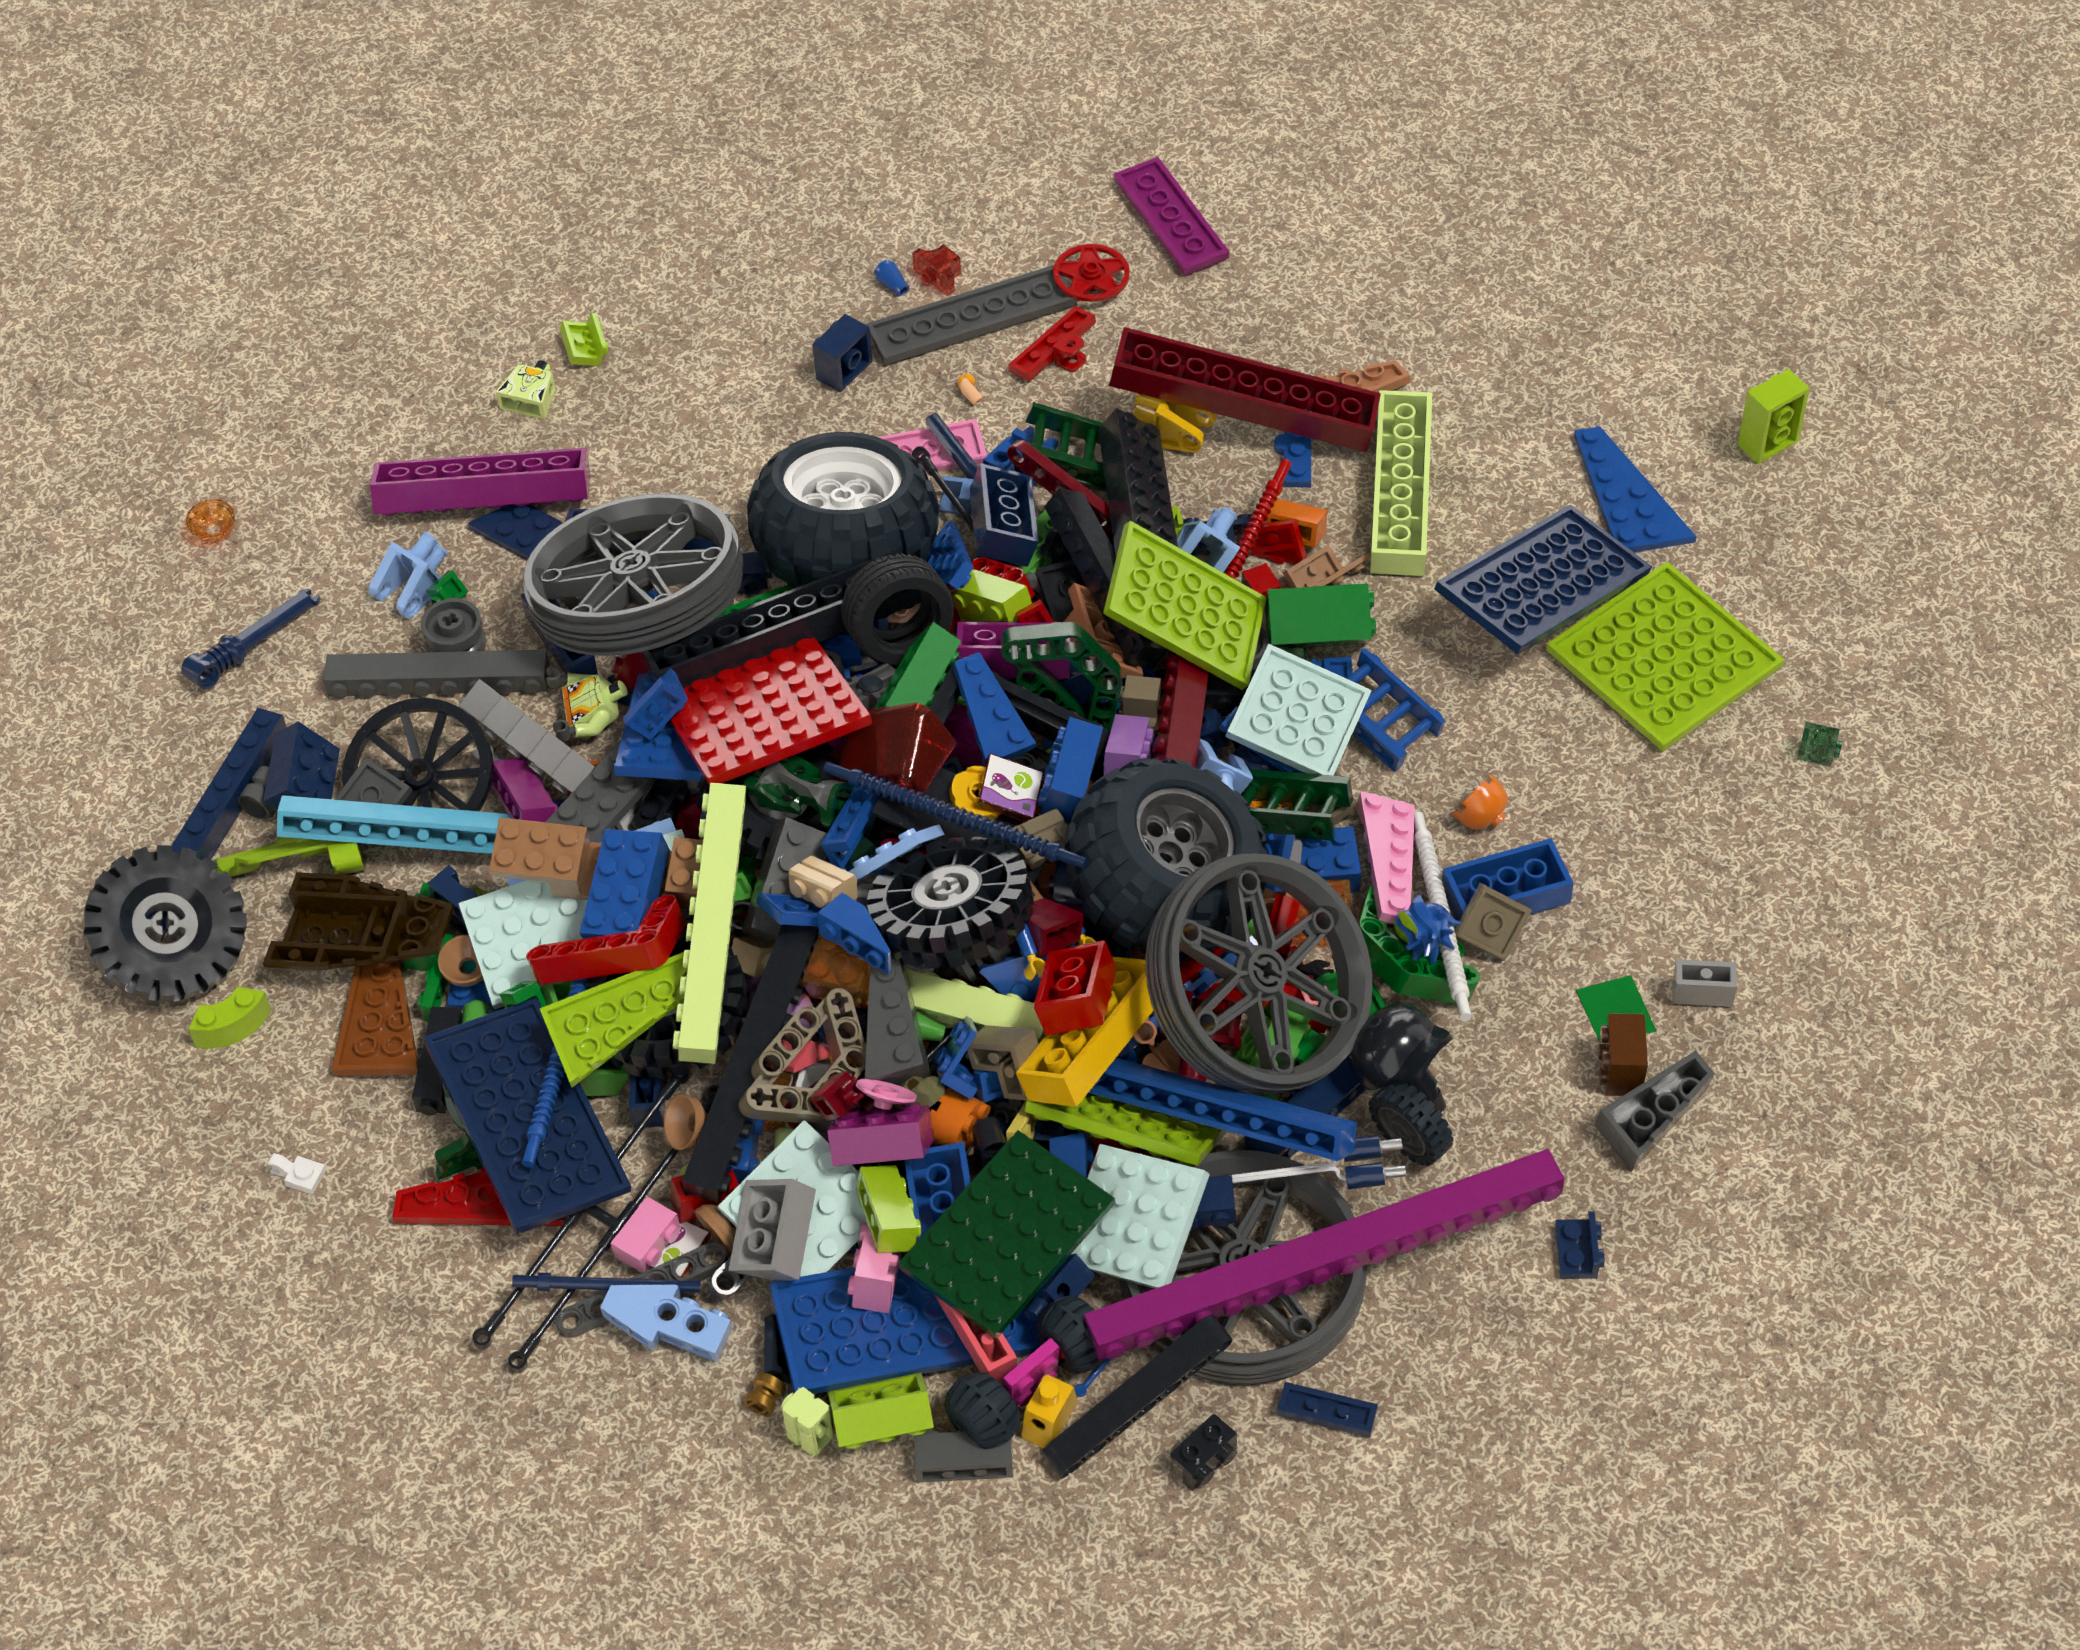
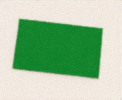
[1576,975,1657,1041]

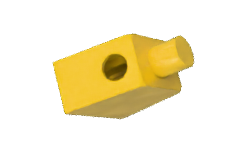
[1022,1375,1077,1448]

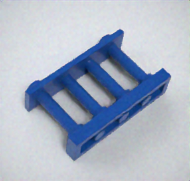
[1346,648,1446,772]

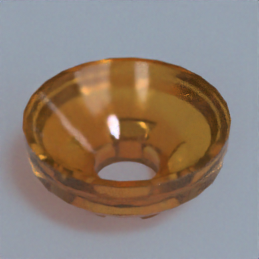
[186,499,236,542]

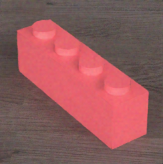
[934,1295,1017,1382]

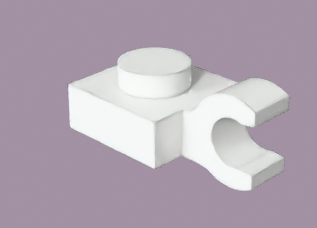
[268,1153,326,1194]

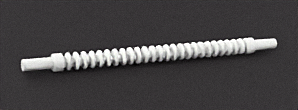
[1414,812,1472,1022]

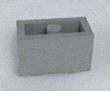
[1672,959,1737,1007]

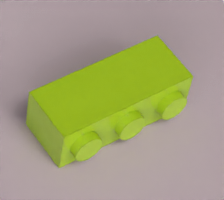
[856,1165,921,1253]

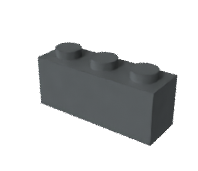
[914,1429,1013,1483]

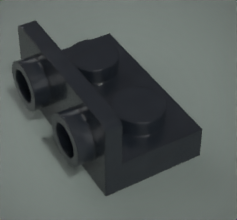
[632,778,690,829]

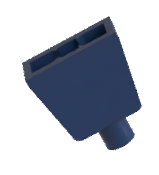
[1024,1253,1095,1324]

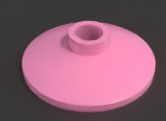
[856,1079,917,1110]

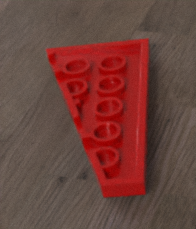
[392,1168,577,1227]

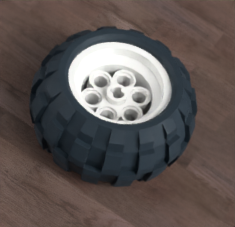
[747,432,939,588]

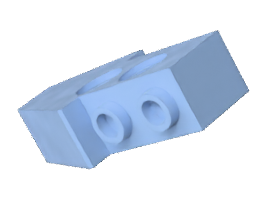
[600,1285,732,1362]

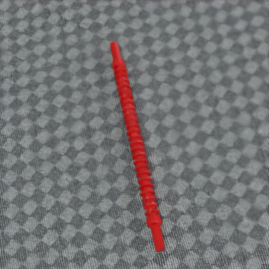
[1224,459,1292,580]

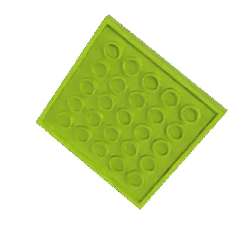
[1546,561,1785,752]

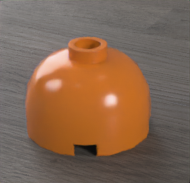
[1452,774,1508,830]

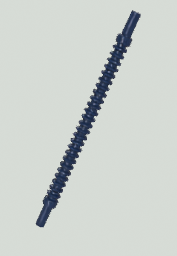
[823,762,1088,869]

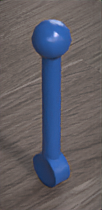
[1075,1358,1111,1397]

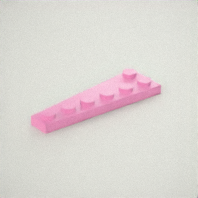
[1357,791,1415,924]

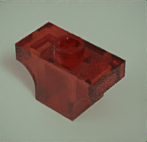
[912,244,961,296]

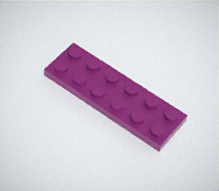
[1114,157,1229,276]

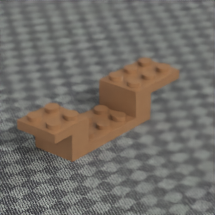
[489,817,703,908]

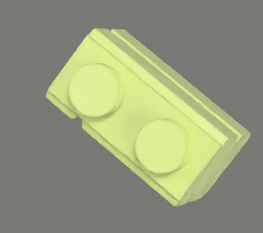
[781,1387,834,1457]

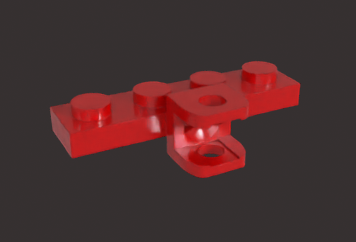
[1008,306,1096,382]

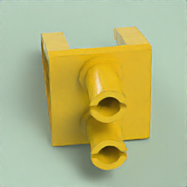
[1133,393,1218,453]

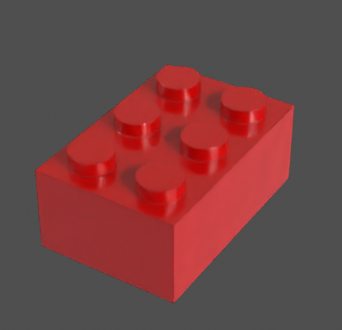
[1033,940,1117,1036]

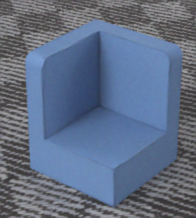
[939,476,973,516]

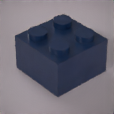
[812,314,873,393]

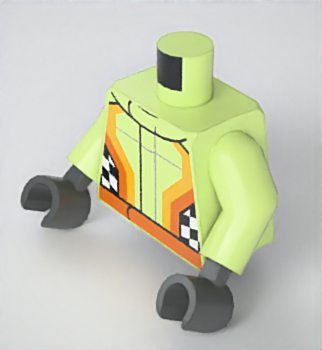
[546,666,628,742]

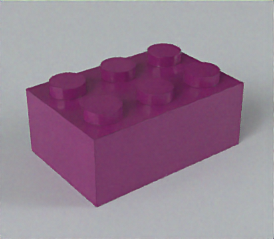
[827,1102,934,1166]

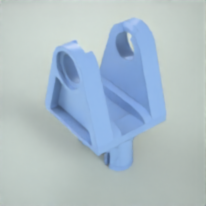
[1177,507,1240,572]
[369,531,448,619]
[1196,739,1253,794]

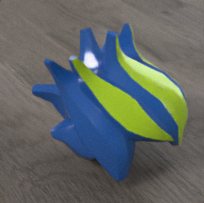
[1394,894,1461,964]

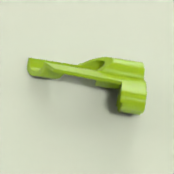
[214,837,365,877]

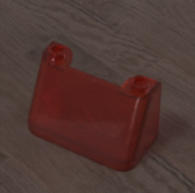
[836,703,957,794]

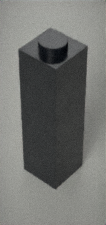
[412,1006,462,1116]

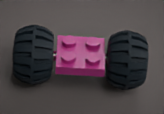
[944,1296,1104,1449]

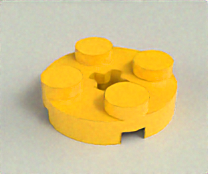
[949,766,1005,820]

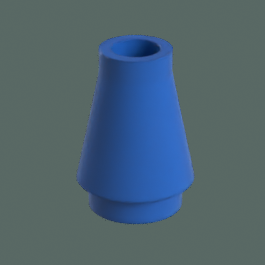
[874,260,910,297]

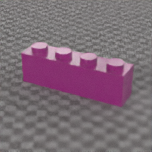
[491,758,558,822]

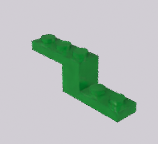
[403,882,454,1022]

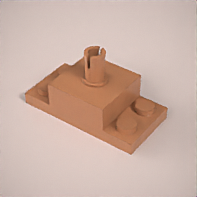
[1064,583,1143,678]

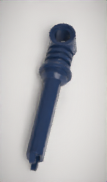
[181,589,321,689]

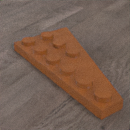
[332,961,419,1076]

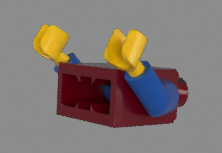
[1013,898,1096,980]

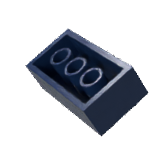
[970,463,1039,567]

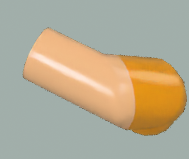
[957,373,984,406]

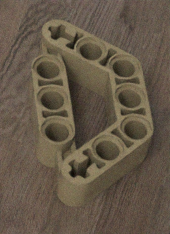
[739,988,866,1124]

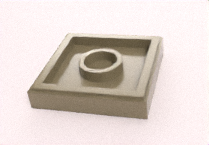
[1454,883,1532,962]

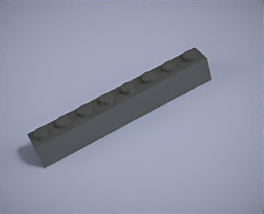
[323,649,550,698]

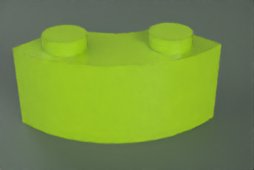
[188,986,271,1049]

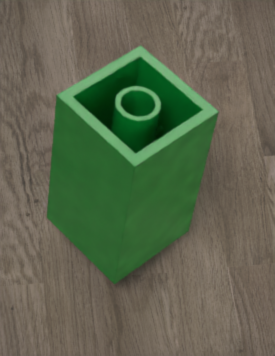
[1265,583,1376,649]

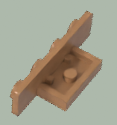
[1282,544,1371,588]

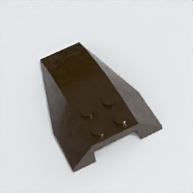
[263,872,454,971]

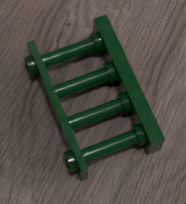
[1020,402,1107,492]
[1241,769,1353,841]

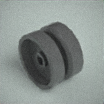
[421,598,487,652]

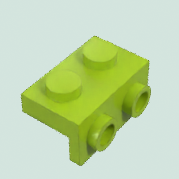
[559,313,608,366]

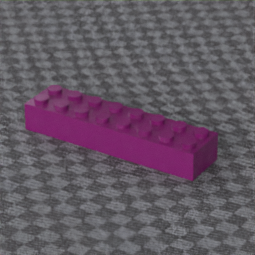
[369,447,591,516]

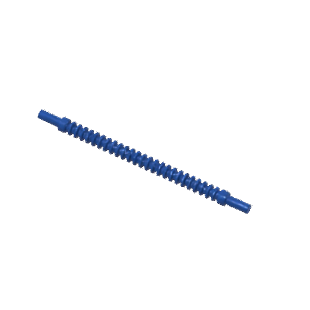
[522,978,588,1167]

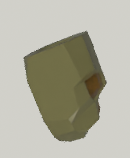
[894,1075,946,1108]

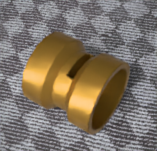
[743,1373,785,1417]

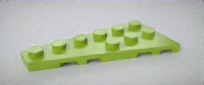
[540,952,688,1088]

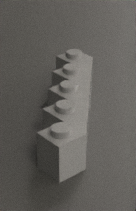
[459,679,595,794]

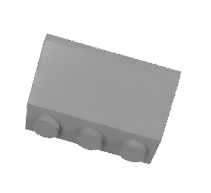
[728,1179,816,1280]

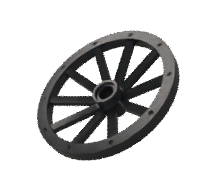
[342,698,494,812]

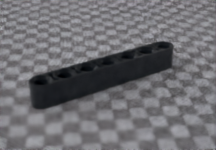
[1041,1314,1233,1479]

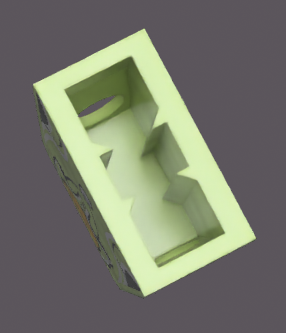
[496,360,555,419]

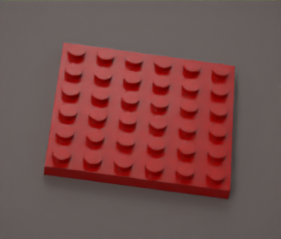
[669,637,873,786]

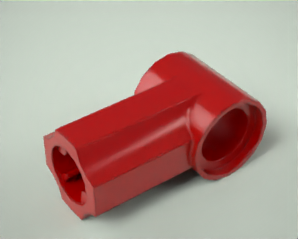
[1269,894,1300,956]

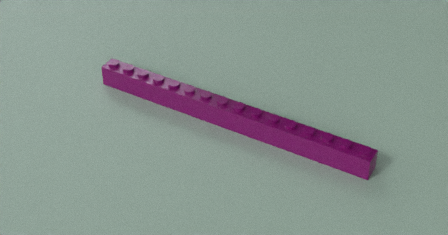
[1084,1148,1565,1361]

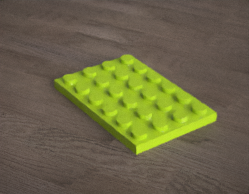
[1103,521,1267,690]
[1025,1093,1228,1166]

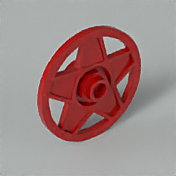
[1053,244,1130,302]

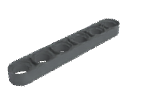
[556,1242,728,1338]

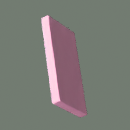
[879,419,987,474]

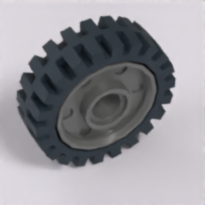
[1368,1083,1454,1166]

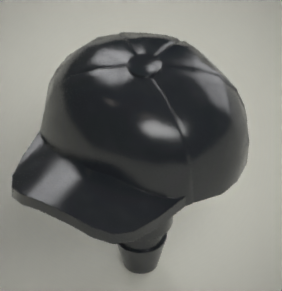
[1348,1003,1453,1112]

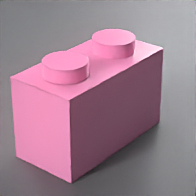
[611,1197,681,1273]

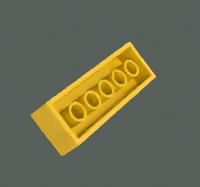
[1016,957,1153,1107]

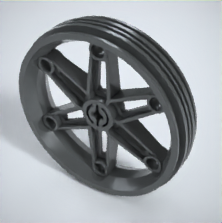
[524,493,743,656]
[1145,854,1372,1095]
[1120,1150,1367,1386]

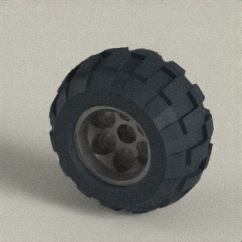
[1064,758,1267,959]

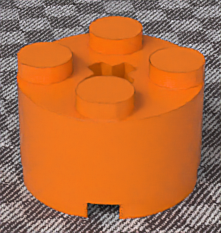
[930,1087,990,1153]

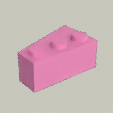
[848,1222,902,1314]

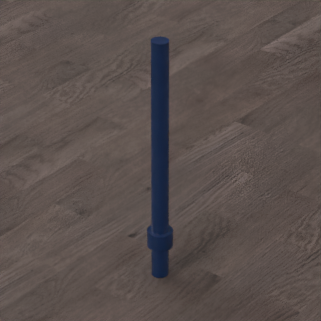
[512,1272,701,1293]

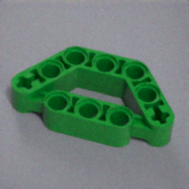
[1357,883,1480,1003]

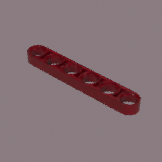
[1007,440,1114,541]

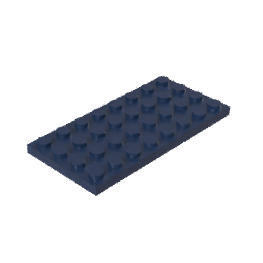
[1434,505,1652,654]
[424,997,631,1235]

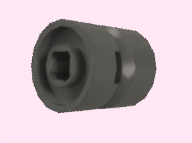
[237,766,275,820]

